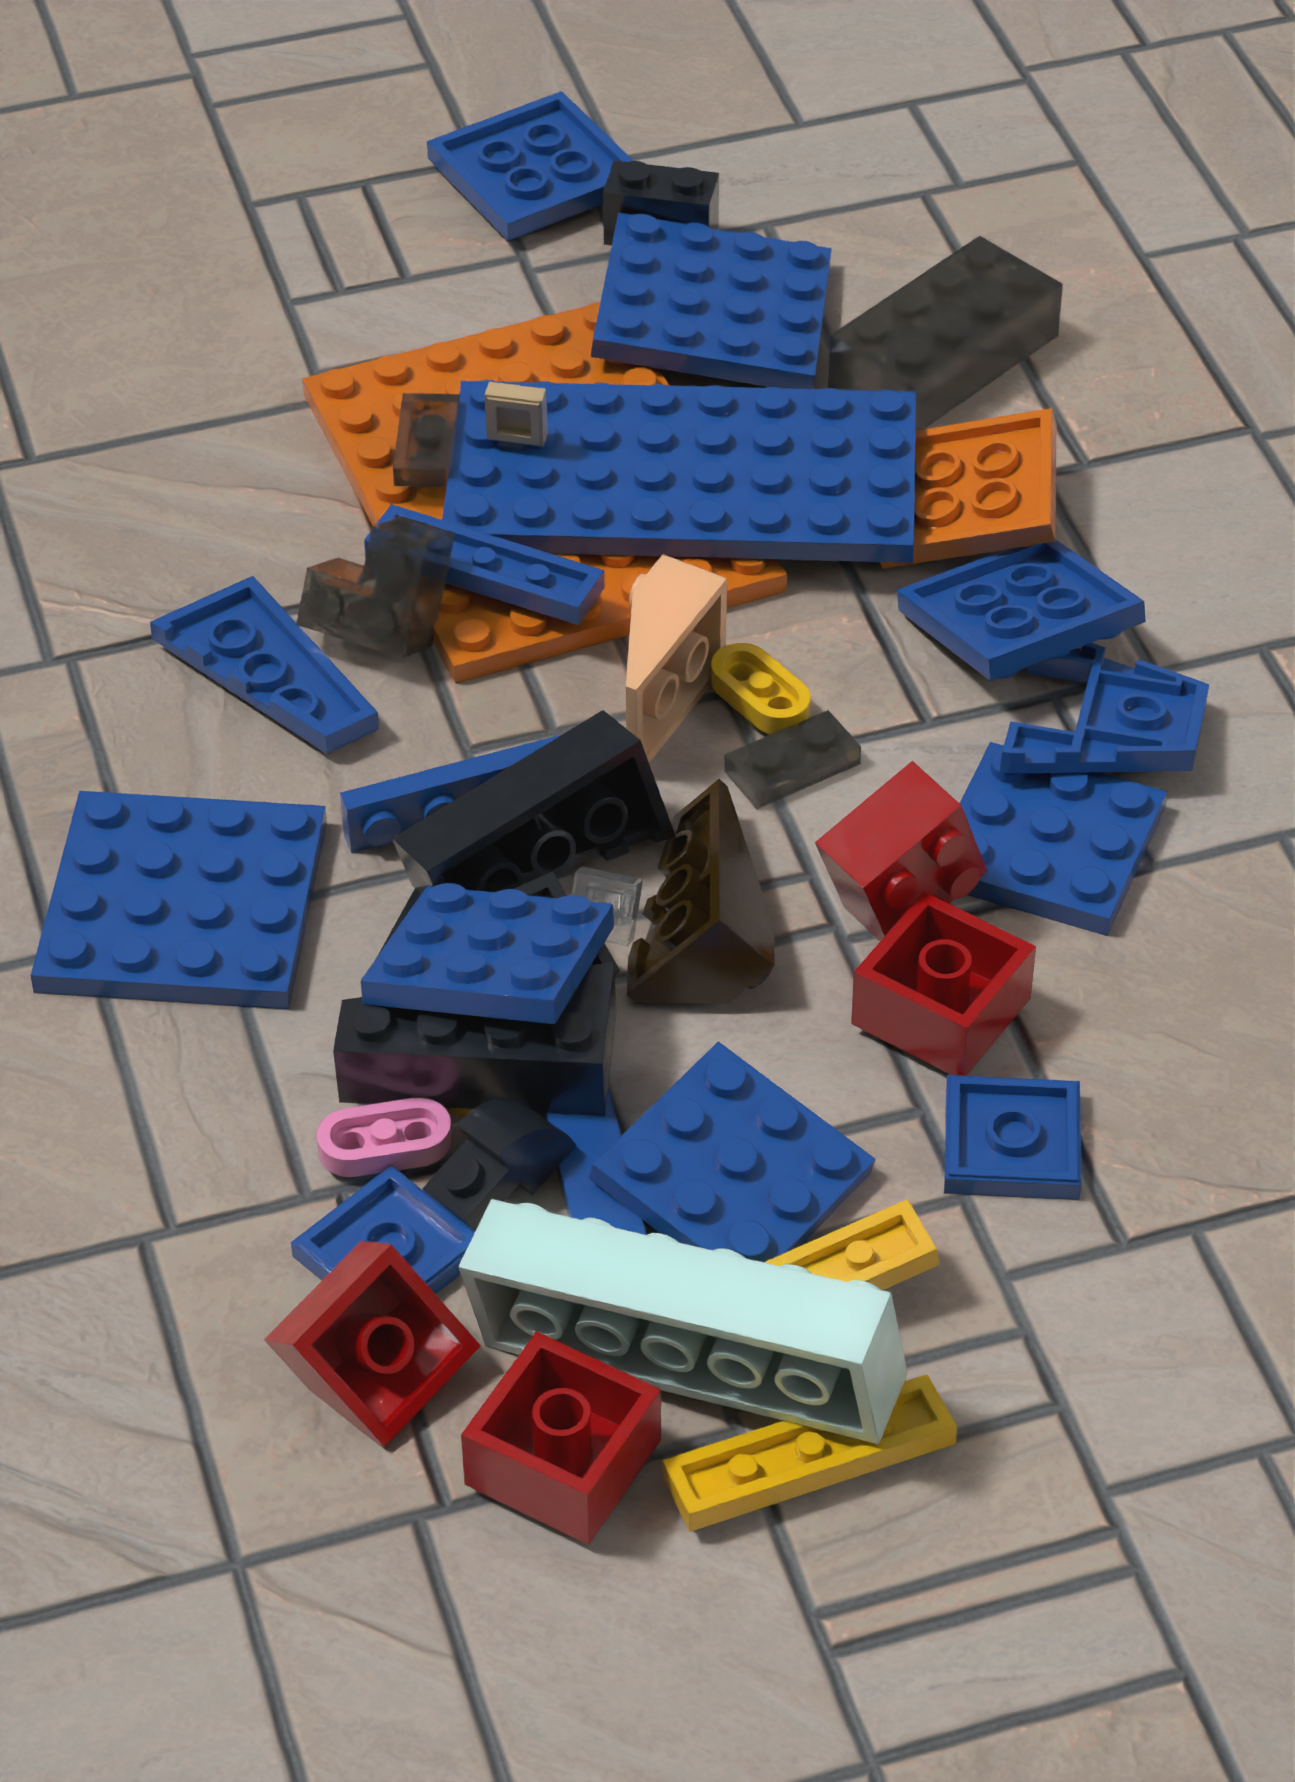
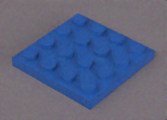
[591,213,832,389]
[30,791,327,1010]

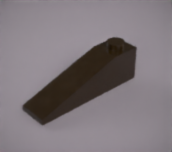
[627,779,775,1003]

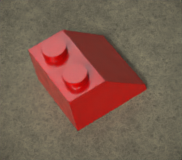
[264,1241,481,1447]

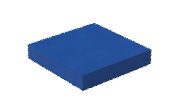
[944,1075,1081,1200]
[291,1165,475,1294]

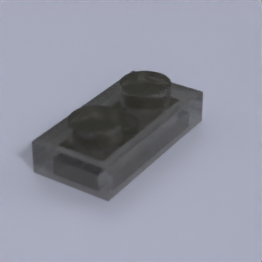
[393,393,460,488]
[724,710,861,810]

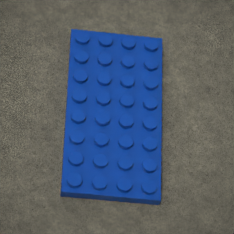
[442,380,916,563]

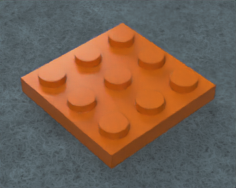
[880,408,1057,569]

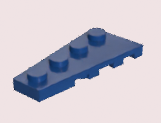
[150,576,379,754]

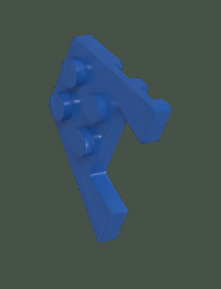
[1000,643,1210,774]

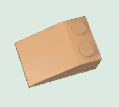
[626,554,727,763]

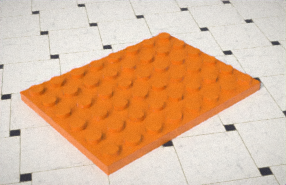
[302,302,787,683]

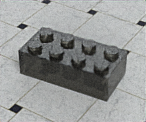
[828,236,1063,430]

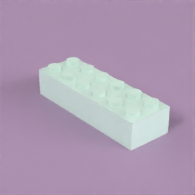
[458,1199,907,1444]

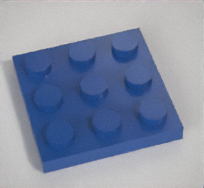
[427,91,634,241]
[897,539,1146,681]
[960,742,1167,936]
[360,883,614,1024]
[589,1041,876,1262]

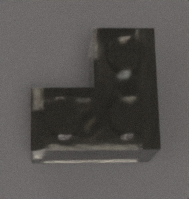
[296,517,455,658]

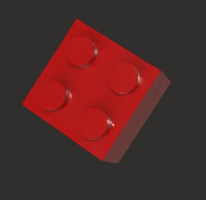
[815,761,987,941]
[851,892,1036,1076]
[461,1331,661,1545]

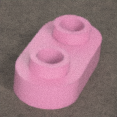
[316,1098,452,1177]

